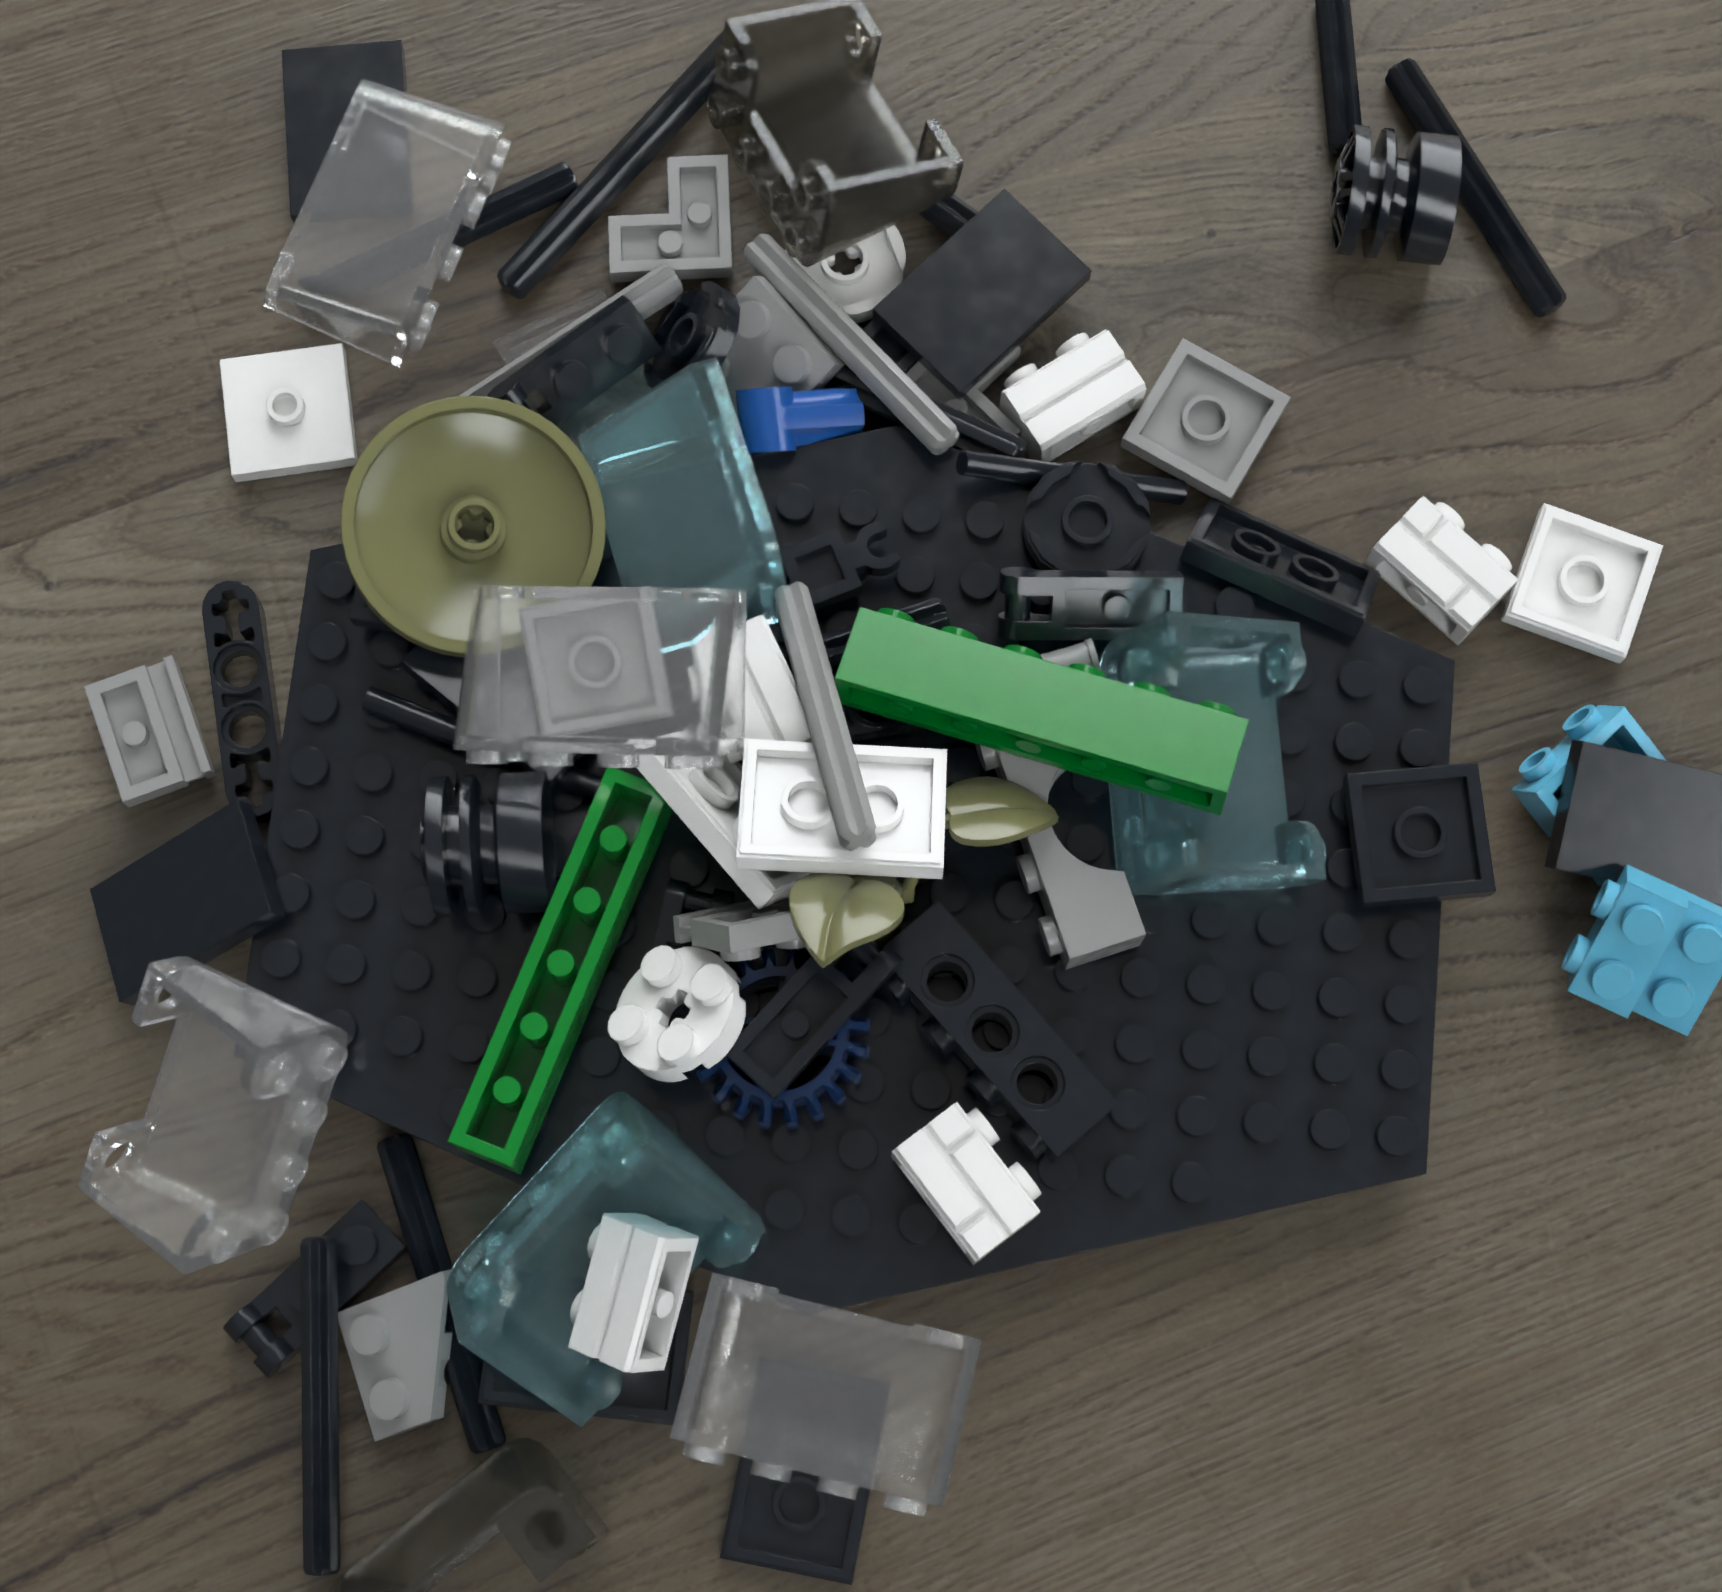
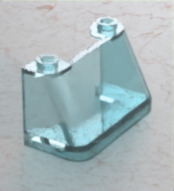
[578,357,786,654]
[1100,611,1326,896]
[446,1091,766,1427]

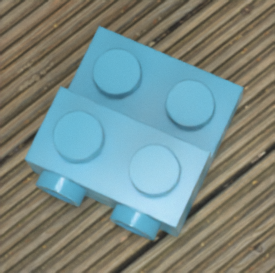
[1511,705,1667,886]
[1561,864,1722,1036]

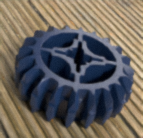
[696,947,870,1129]

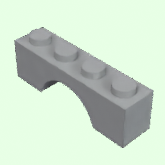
[975,744,1146,970]

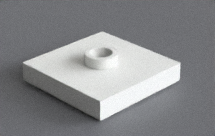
[220,343,358,482]
[1501,503,1663,664]

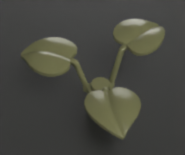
[789,776,1059,968]

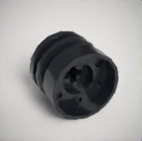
[1329,124,1462,265]
[420,771,556,917]

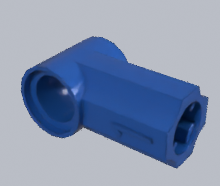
[736,387,865,454]

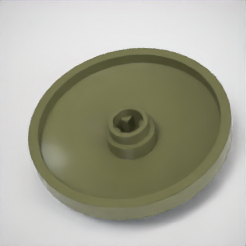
[341,395,606,658]

